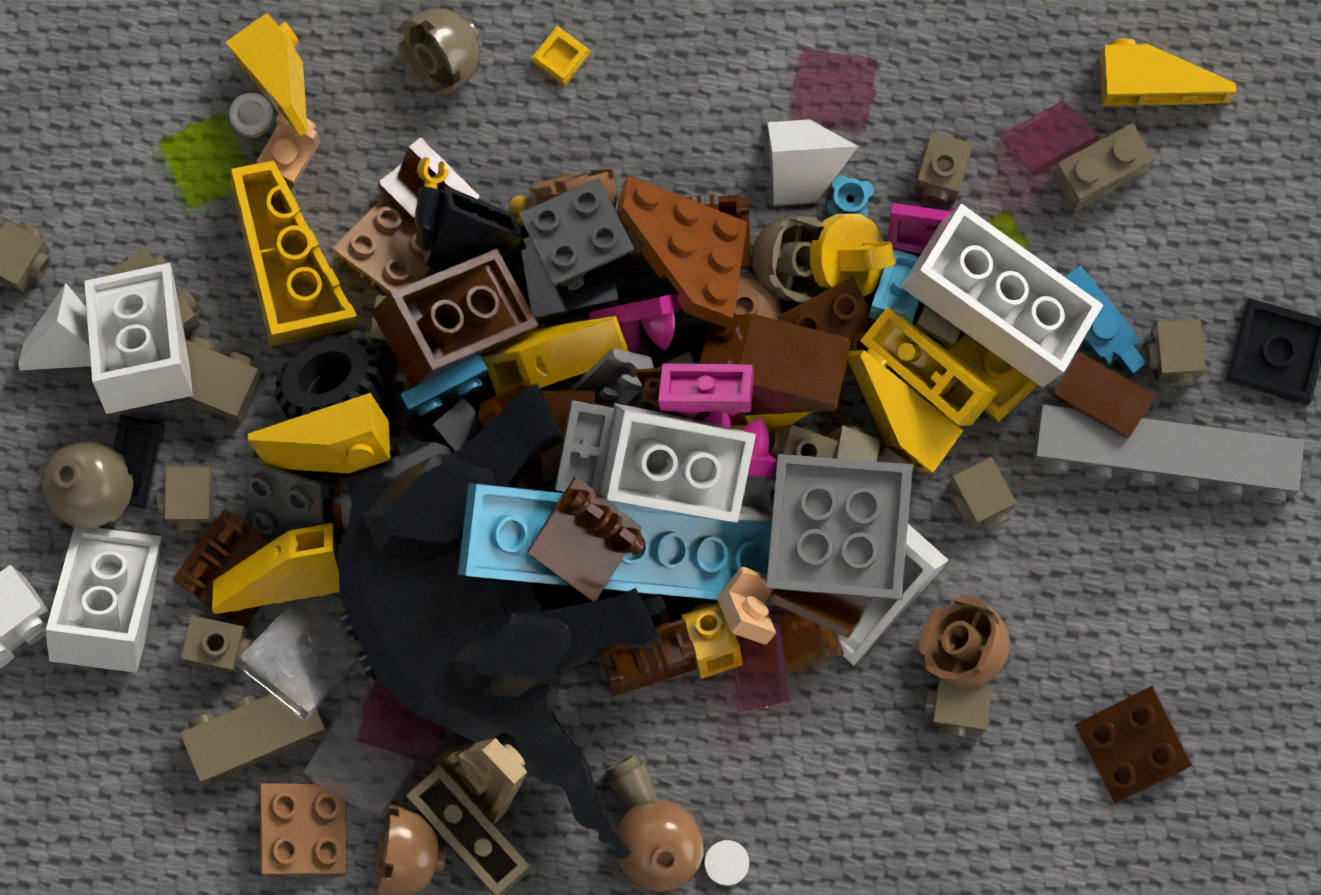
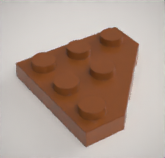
[617,175,747,328]

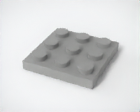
[766,454,913,600]

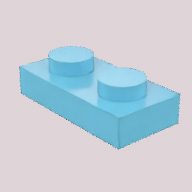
[868,249,920,323]

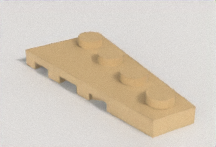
[432,738,527,825]

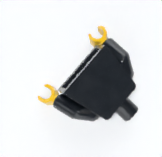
[415,158,533,278]

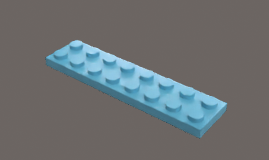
[458,483,778,606]

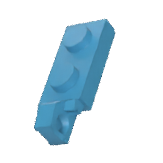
[1065,265,1147,378]

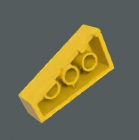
[230,160,357,347]

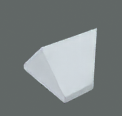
[767,120,859,207]
[18,283,91,370]

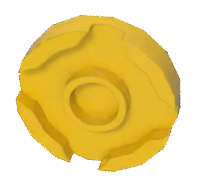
[810,214,895,297]

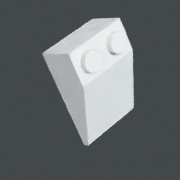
[84,263,193,414]
[600,404,756,523]
[798,524,949,665]
[46,528,162,673]

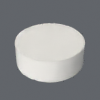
[229,93,273,138]
[704,840,749,886]

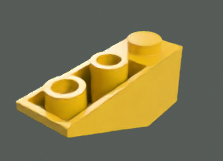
[482,316,629,395]
[848,349,963,473]
[212,523,340,614]

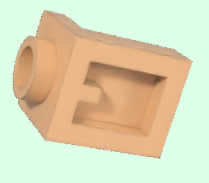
[256,113,321,186]
[717,567,776,645]

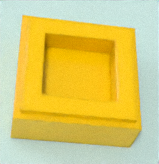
[531,26,591,87]

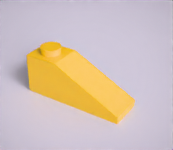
[225,13,308,137]
[1099,39,1236,106]
[860,307,998,426]
[248,393,390,473]

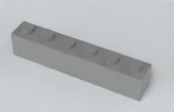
[1032,405,1305,504]

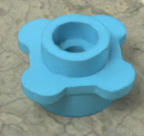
[826,175,874,217]

